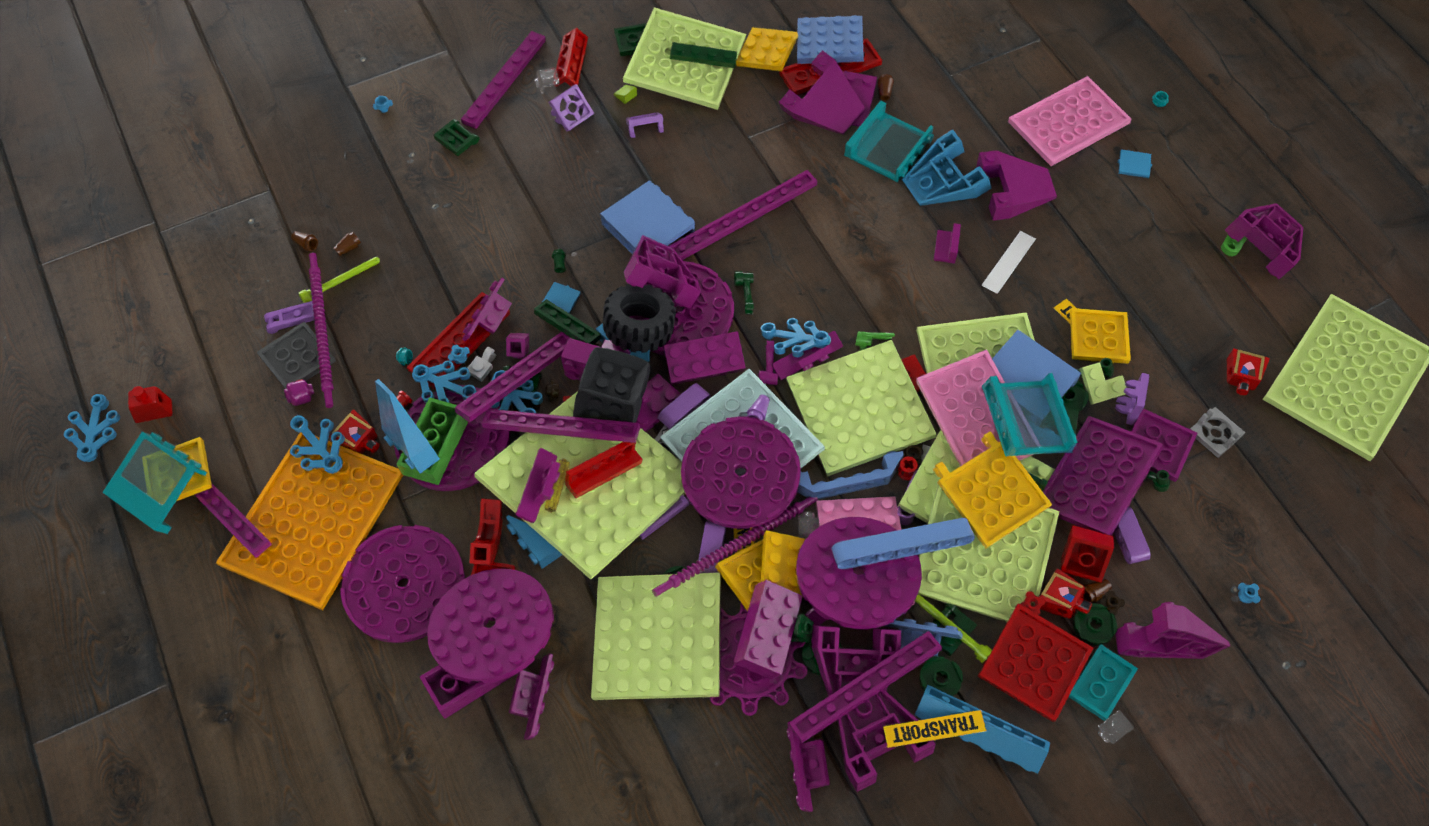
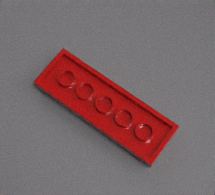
[779,38,882,95]
[407,292,510,390]

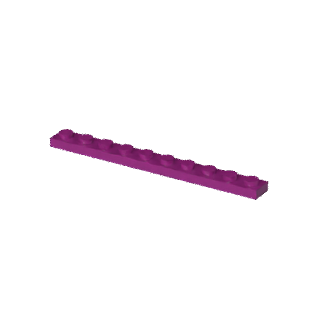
[669,170,817,260]

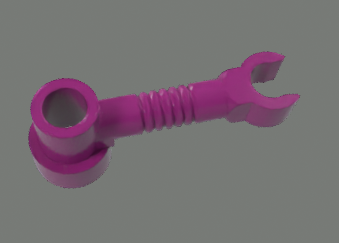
[758,340,778,385]

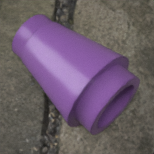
[747,395,770,420]

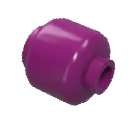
[284,379,314,406]

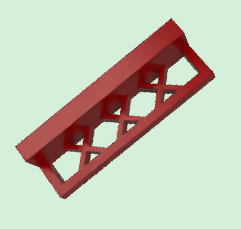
[553,28,588,87]
[565,440,643,499]

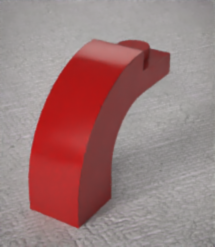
[469,498,503,565]

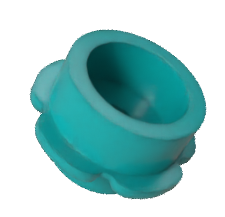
[1152,91,1169,107]
[396,347,413,366]

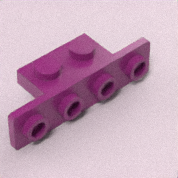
[462,277,512,341]
[772,331,843,380]
[516,448,560,523]
[508,653,554,740]
[787,721,830,813]

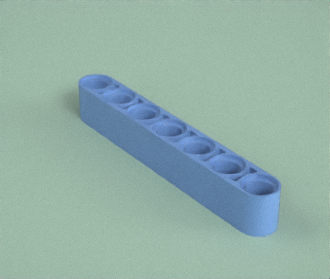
[831,518,975,569]

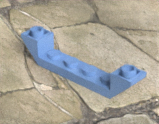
[797,451,904,499]

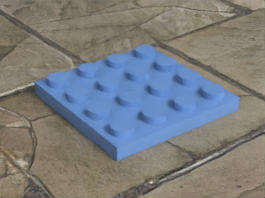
[797,15,864,64]

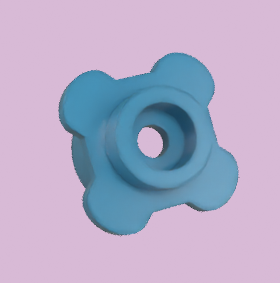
[373,96,393,113]
[448,345,470,364]
[1238,583,1261,603]

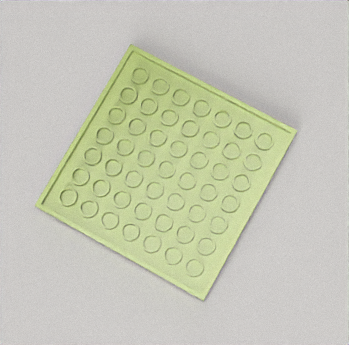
[475,391,685,579]

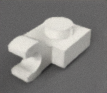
[467,347,497,382]

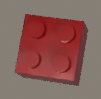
[1061,525,1114,583]

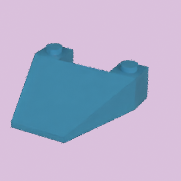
[902,129,992,206]
[375,379,440,473]

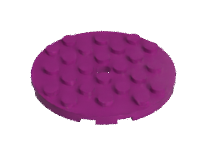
[629,261,734,356]
[394,385,511,491]
[681,416,801,529]
[796,517,922,629]
[340,525,465,643]
[427,569,554,683]

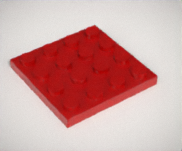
[978,603,1093,722]

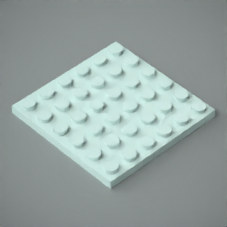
[660,369,825,476]

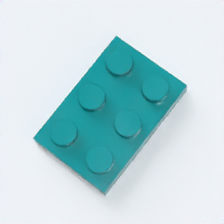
[1069,644,1138,721]

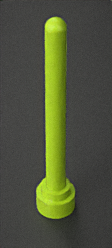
[298,257,380,303]
[915,594,992,664]

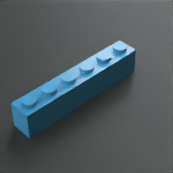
[915,685,1050,774]

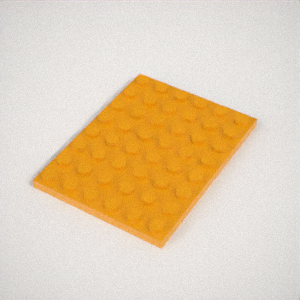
[216,432,403,610]

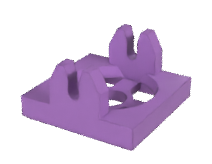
[549,84,594,132]
[626,112,664,138]
[1115,373,1150,425]

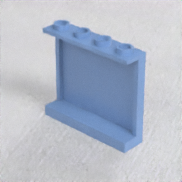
[600,180,695,254]
[992,330,1081,427]

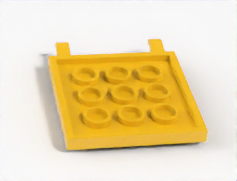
[933,431,1052,549]

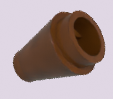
[877,74,894,101]
[291,231,318,251]
[333,231,361,256]
[1083,579,1112,603]

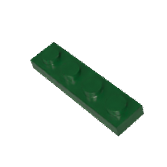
[670,42,737,68]
[534,299,601,345]

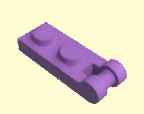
[264,301,315,334]

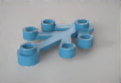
[761,318,831,357]
[412,361,477,403]
[490,370,543,413]
[64,394,120,462]
[290,415,345,474]

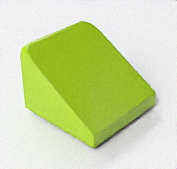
[614,85,637,104]

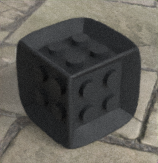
[573,347,650,423]

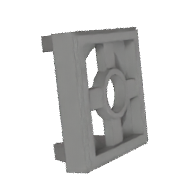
[1190,407,1245,458]

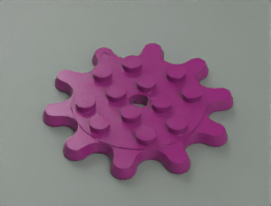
[710,603,808,716]

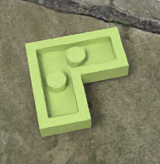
[1080,362,1126,405]

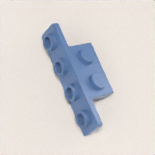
[884,619,963,657]

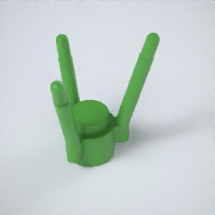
[856,331,895,351]

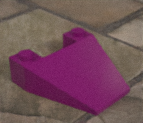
[779,50,865,135]
[976,150,1057,220]
[1225,203,1304,279]
[624,235,701,308]
[1116,602,1230,659]
[811,625,901,696]
[838,689,936,792]

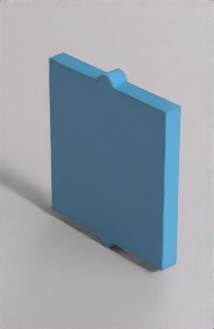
[1118,149,1152,178]
[542,282,581,314]

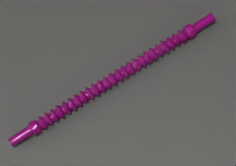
[309,253,334,408]
[652,497,818,597]

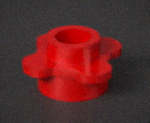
[1020,591,1045,615]

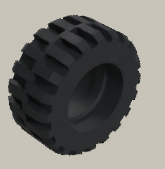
[603,284,676,353]

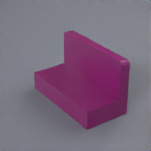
[934,223,961,264]

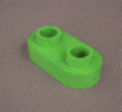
[1221,235,1247,256]

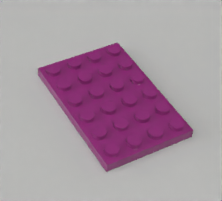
[1043,416,1163,535]

